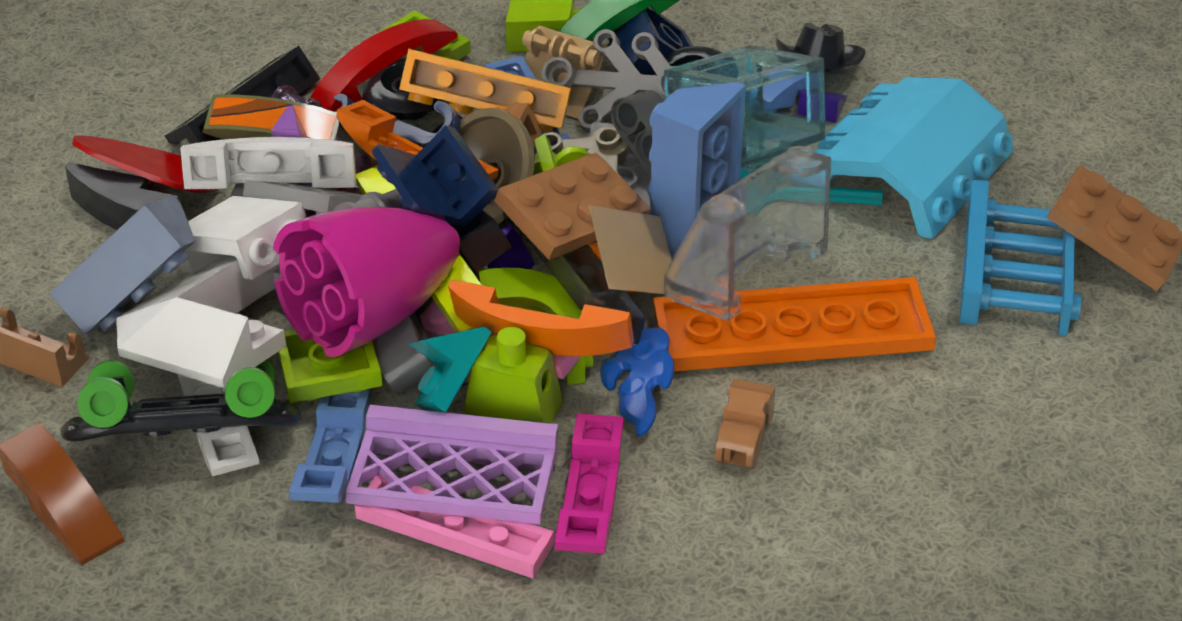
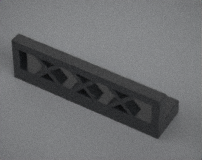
[165,46,321,145]

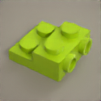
[277,329,383,403]

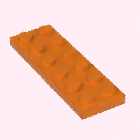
[653,277,936,372]

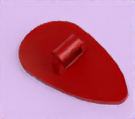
[72,135,218,193]

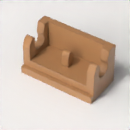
[0,307,89,387]

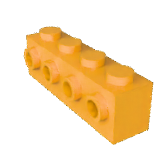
[399,49,572,133]

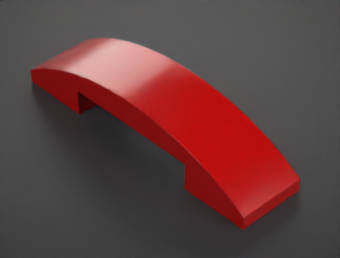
[308,19,458,112]

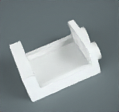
[180,196,306,280]

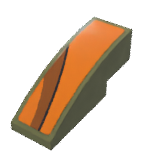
[202,94,339,140]

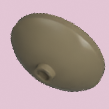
[459,108,535,228]

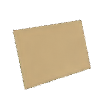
[588,205,680,296]

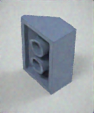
[49,196,195,334]

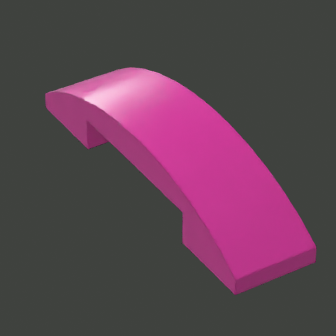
[554,413,624,554]

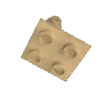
[522,25,609,120]

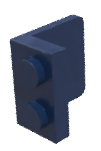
[372,125,498,228]

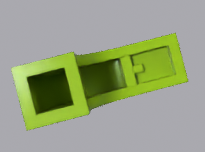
[478,268,593,385]

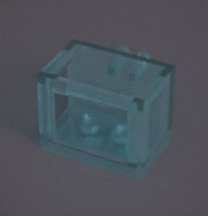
[664,45,825,186]

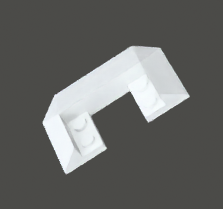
[116,255,286,388]

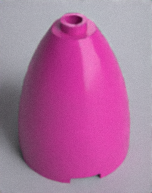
[273,207,460,357]

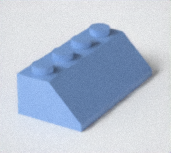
[648,82,746,265]

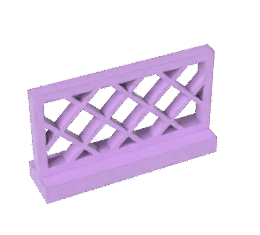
[345,405,558,525]

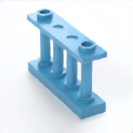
[959,179,1081,335]

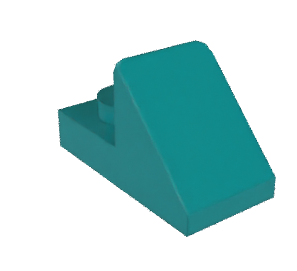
[409,327,492,412]

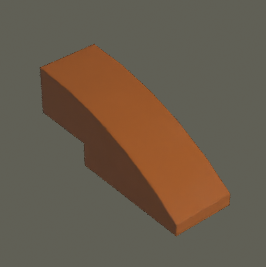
[0,422,124,566]

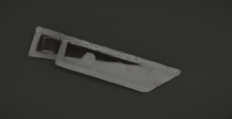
[502,211,646,345]

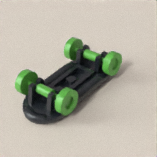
[60,358,301,442]

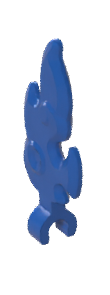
[600,302,674,437]

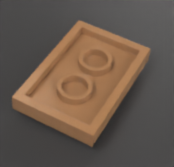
[494,152,651,260]
[1046,165,1182,292]

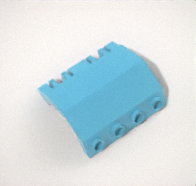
[791,77,1014,239]

